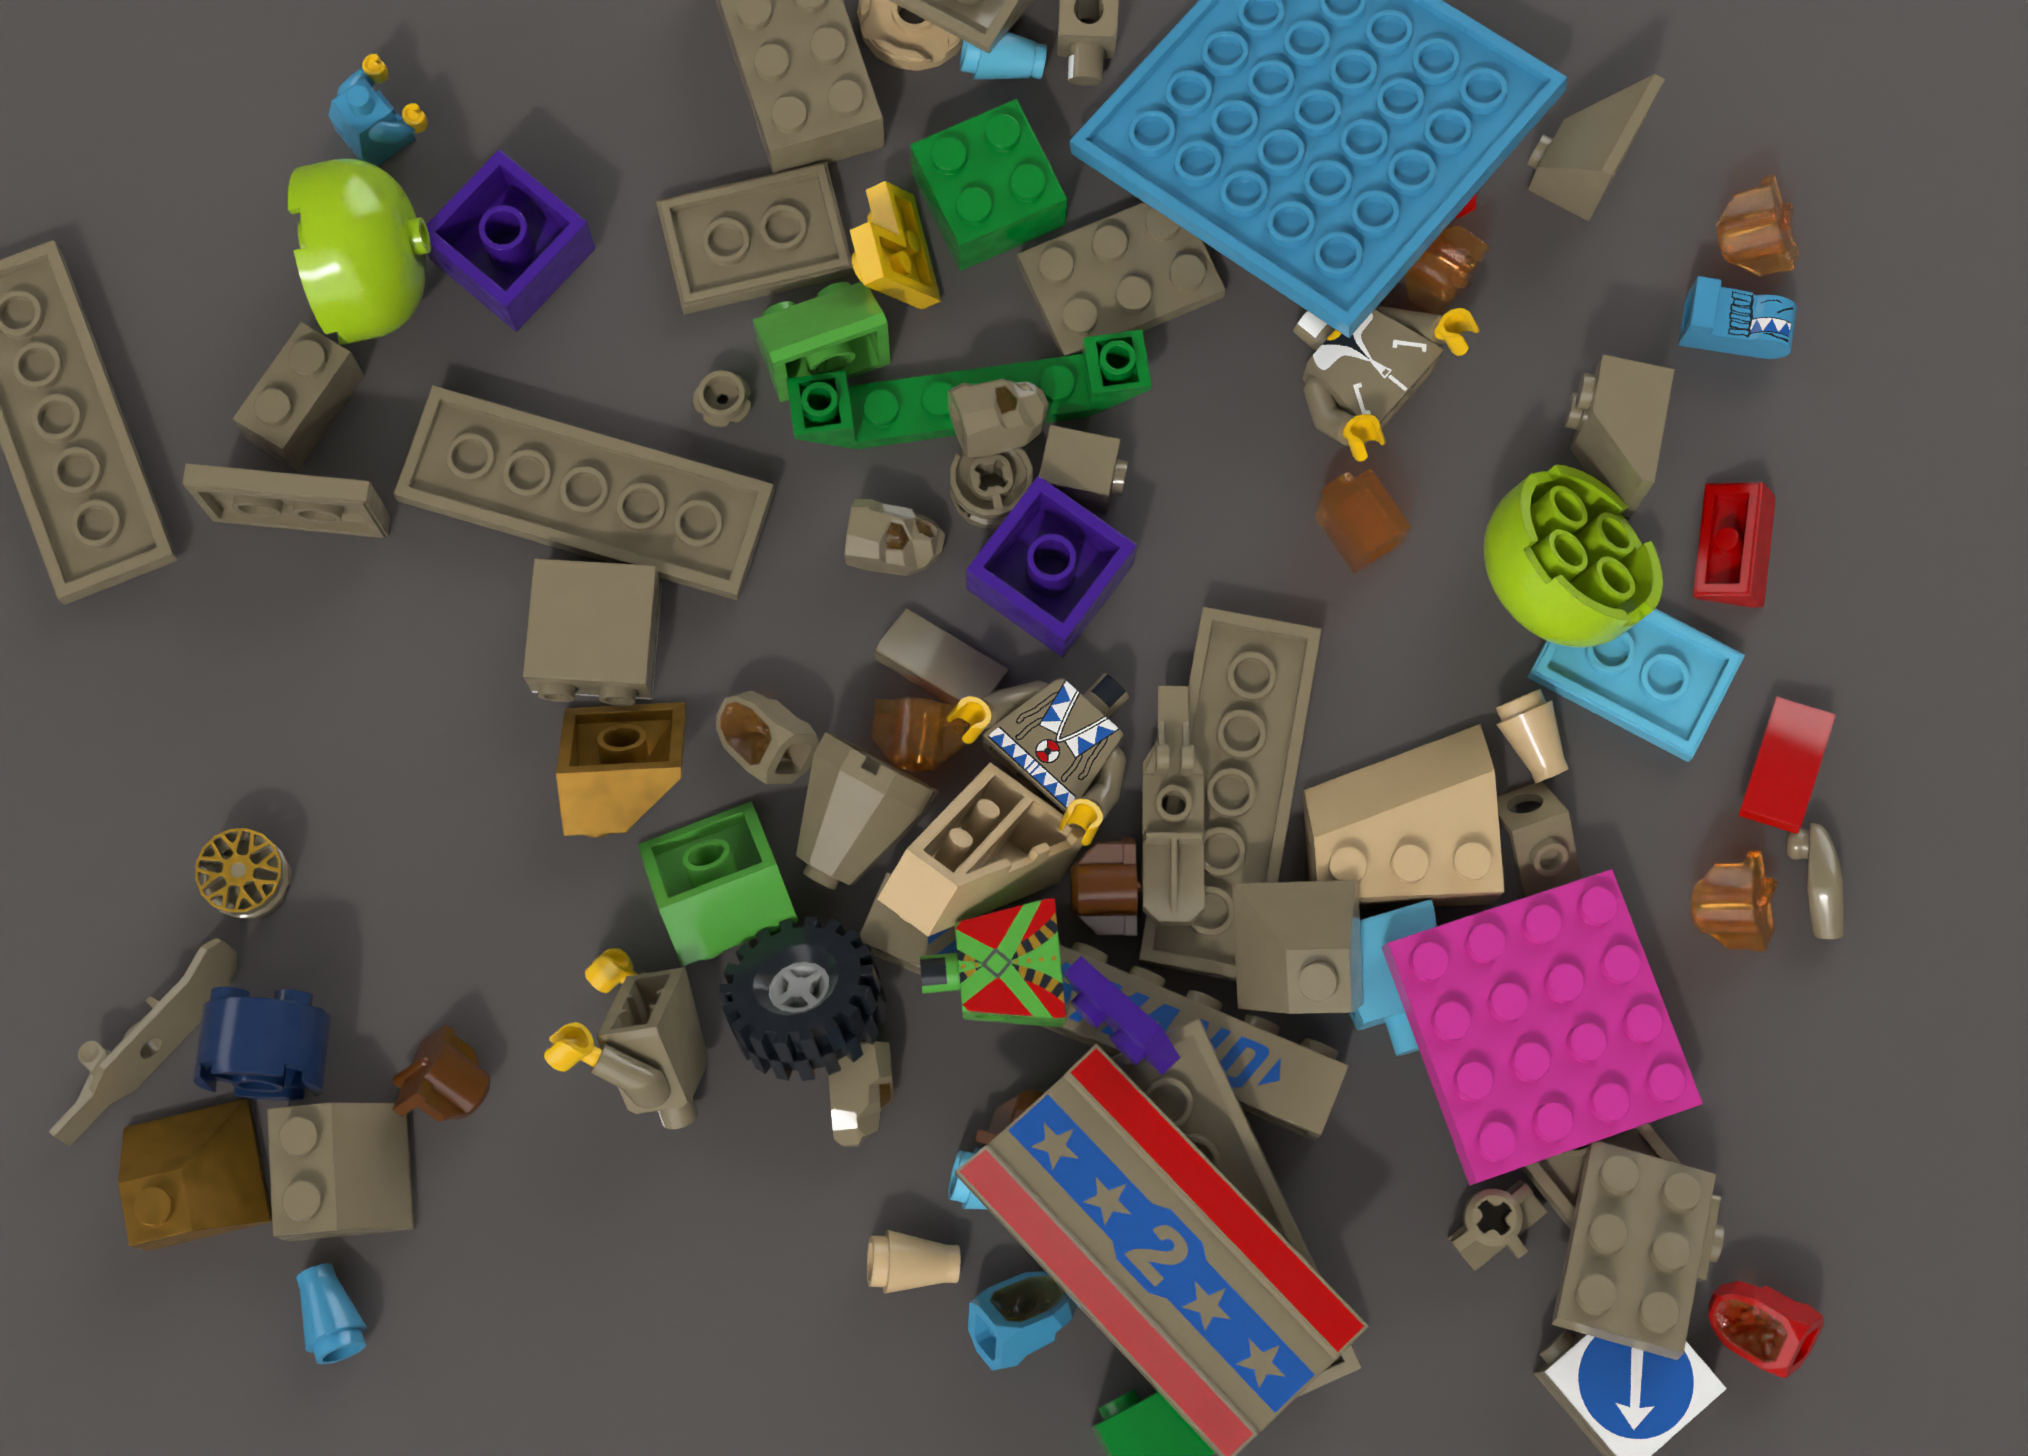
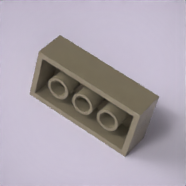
[715,0,885,174]

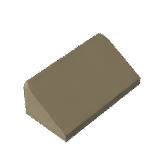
[874,608,1009,707]

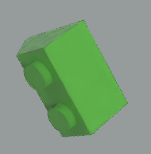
[753,282,891,403]
[638,801,798,967]

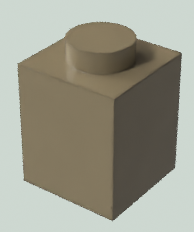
[1039,425,1129,513]

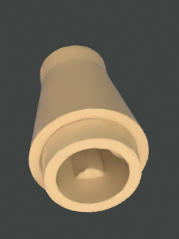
[1496,689,1569,783]
[867,1230,961,1294]

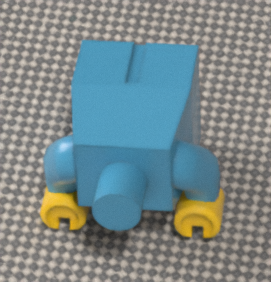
[328,54,428,166]

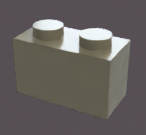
[232,322,364,471]

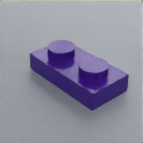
[1063,956,1181,1075]

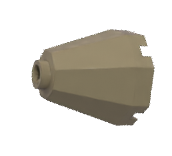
[796,732,940,890]

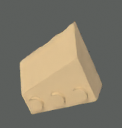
[1303,724,1505,910]

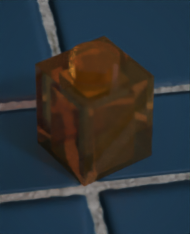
[1314,468,1411,574]

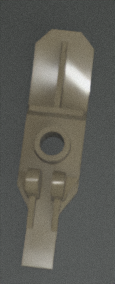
[1142,686,1205,926]
[49,938,237,1147]

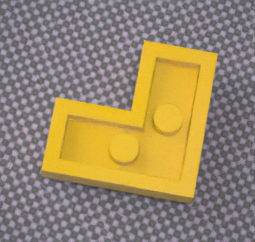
[850,181,941,310]

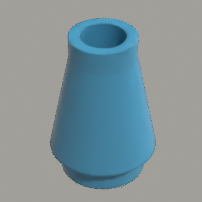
[296,1263,367,1365]

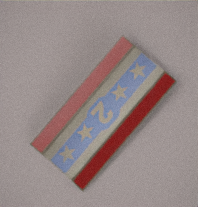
[955,1043,1369,1456]

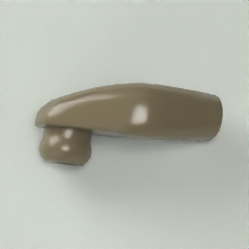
[1787,822,1844,939]

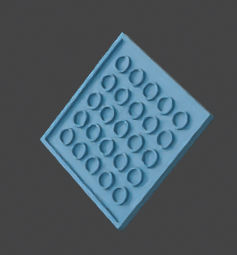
[1069,0,1567,338]

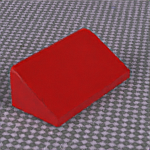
[1693,482,1776,608]

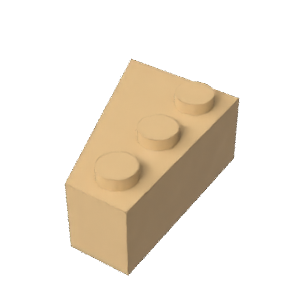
[877,762,1086,936]

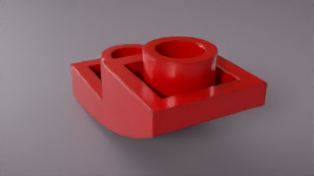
[1738,696,1836,834]

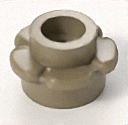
[693,370,751,428]

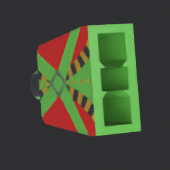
[919,898,1066,1027]

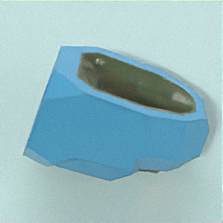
[968,1271,1077,1371]

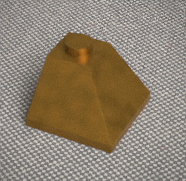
[556,702,687,838]
[118,1098,272,1251]

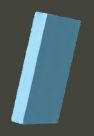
[1527,608,1745,762]

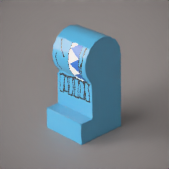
[1678,276,1797,359]

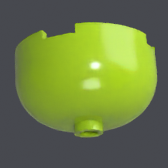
[288,159,431,345]
[1483,465,1663,648]

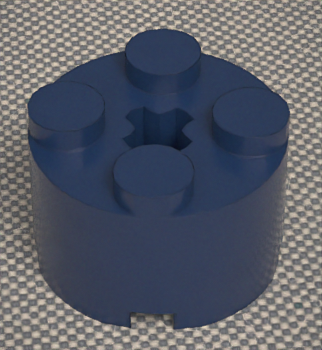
[193,987,331,1101]

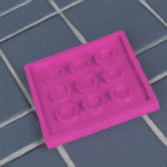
[1381,869,1703,1186]

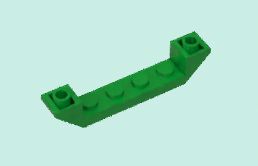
[786,329,1152,450]

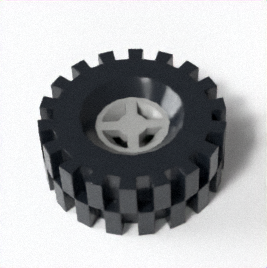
[719,917,887,1081]

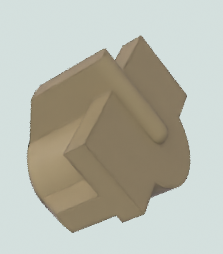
[1448,1179,1548,1271]

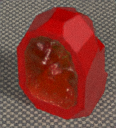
[1708,1281,1824,1379]

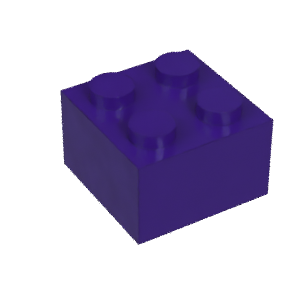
[426,149,596,332]
[966,475,1137,658]

